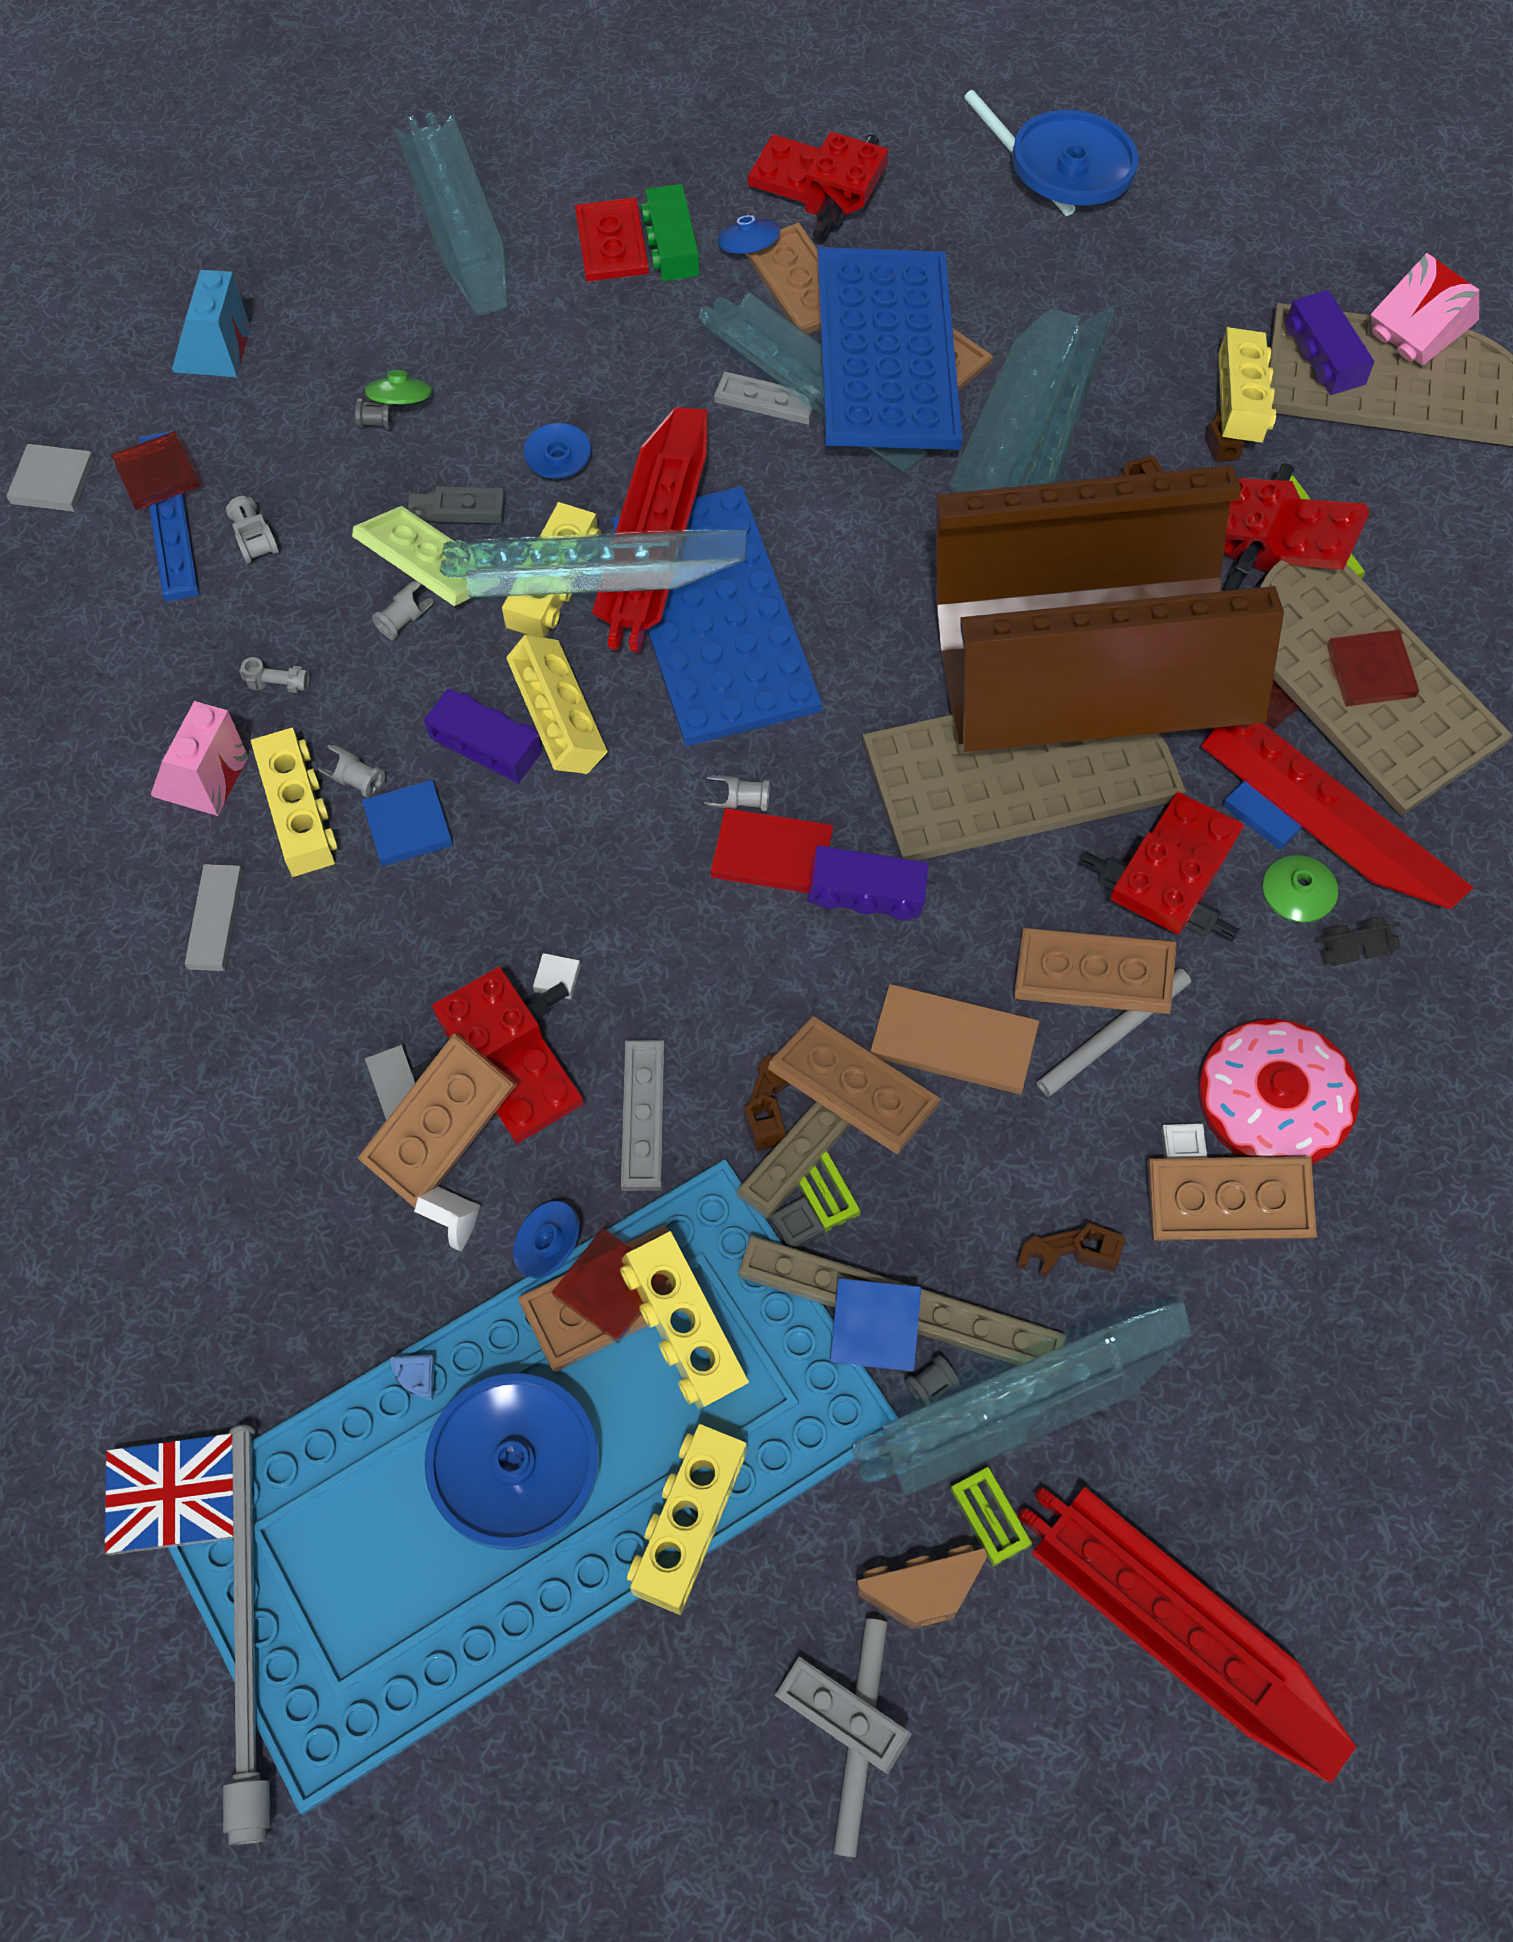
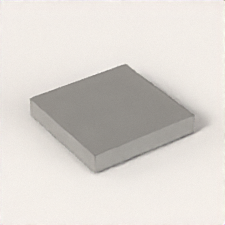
[6,444,95,512]

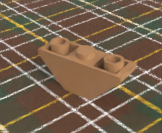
[856,1545,987,1629]

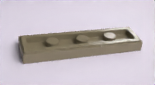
[737,1101,851,1219]

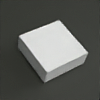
[533,953,581,999]
[1161,1124,1207,1159]

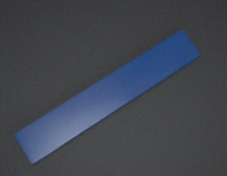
[139,431,200,602]

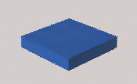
[362,780,453,867]
[1223,781,1303,851]
[830,1278,921,1372]

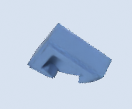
[391,1355,435,1400]

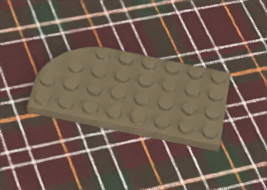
[1269,303,1513,446]
[1260,560,1513,817]
[862,715,1186,861]

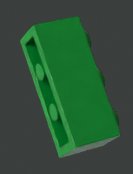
[641,184,700,281]

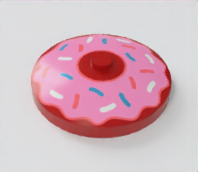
[1198,1019,1359,1165]

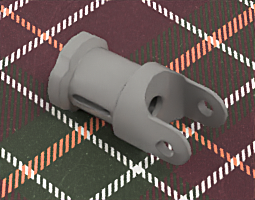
[372,580,434,640]
[318,745,385,798]
[704,775,770,812]

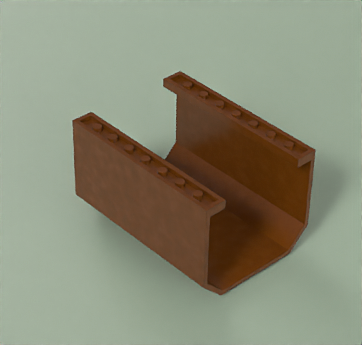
[936,465,1284,752]

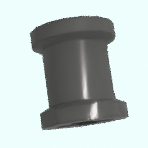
[355,397,395,430]
[904,1355,960,1410]

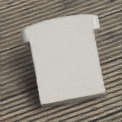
[414,1187,481,1251]

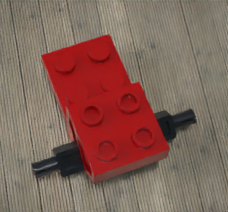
[748,131,888,241]
[1222,463,1370,591]
[1080,791,1245,942]
[410,967,584,1145]

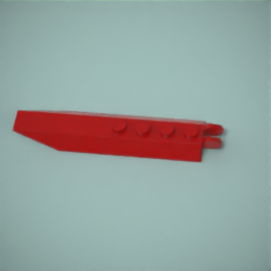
[592,407,708,652]
[1201,723,1474,909]
[1017,1487,1357,1784]

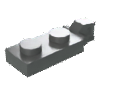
[408,486,505,524]

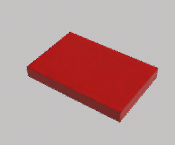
[575,197,649,282]
[711,808,833,893]

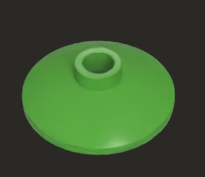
[365,370,432,404]
[1262,855,1338,922]

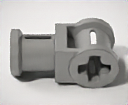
[226,496,279,564]

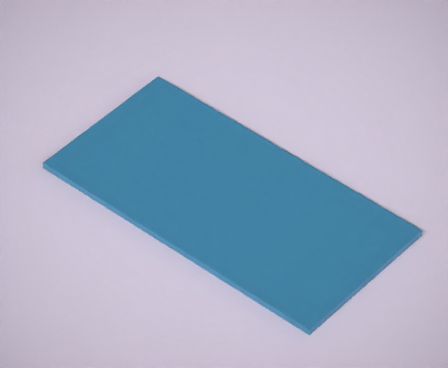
[168,1159,903,1815]

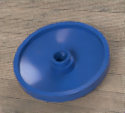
[1012,110,1139,205]
[425,1373,599,1550]

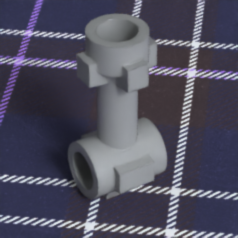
[239,657,310,693]

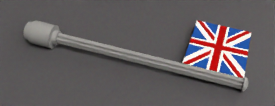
[105,1425,270,1845]

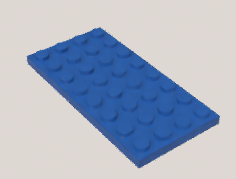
[817,247,963,450]
[612,486,822,747]

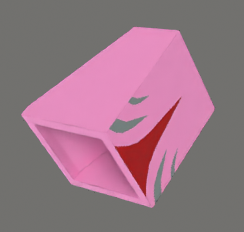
[1371,253,1479,366]
[151,701,248,816]

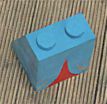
[172,270,251,377]

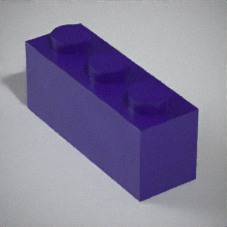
[1286,290,1375,395]
[424,688,542,784]
[807,845,928,920]

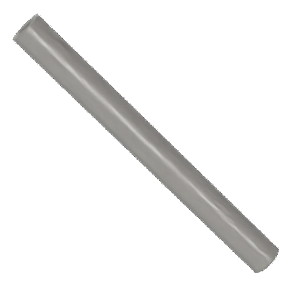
[1037,968,1191,1097]
[833,1619,887,1858]

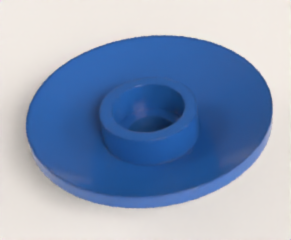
[717,215,780,254]
[523,423,591,479]
[513,1201,579,1278]

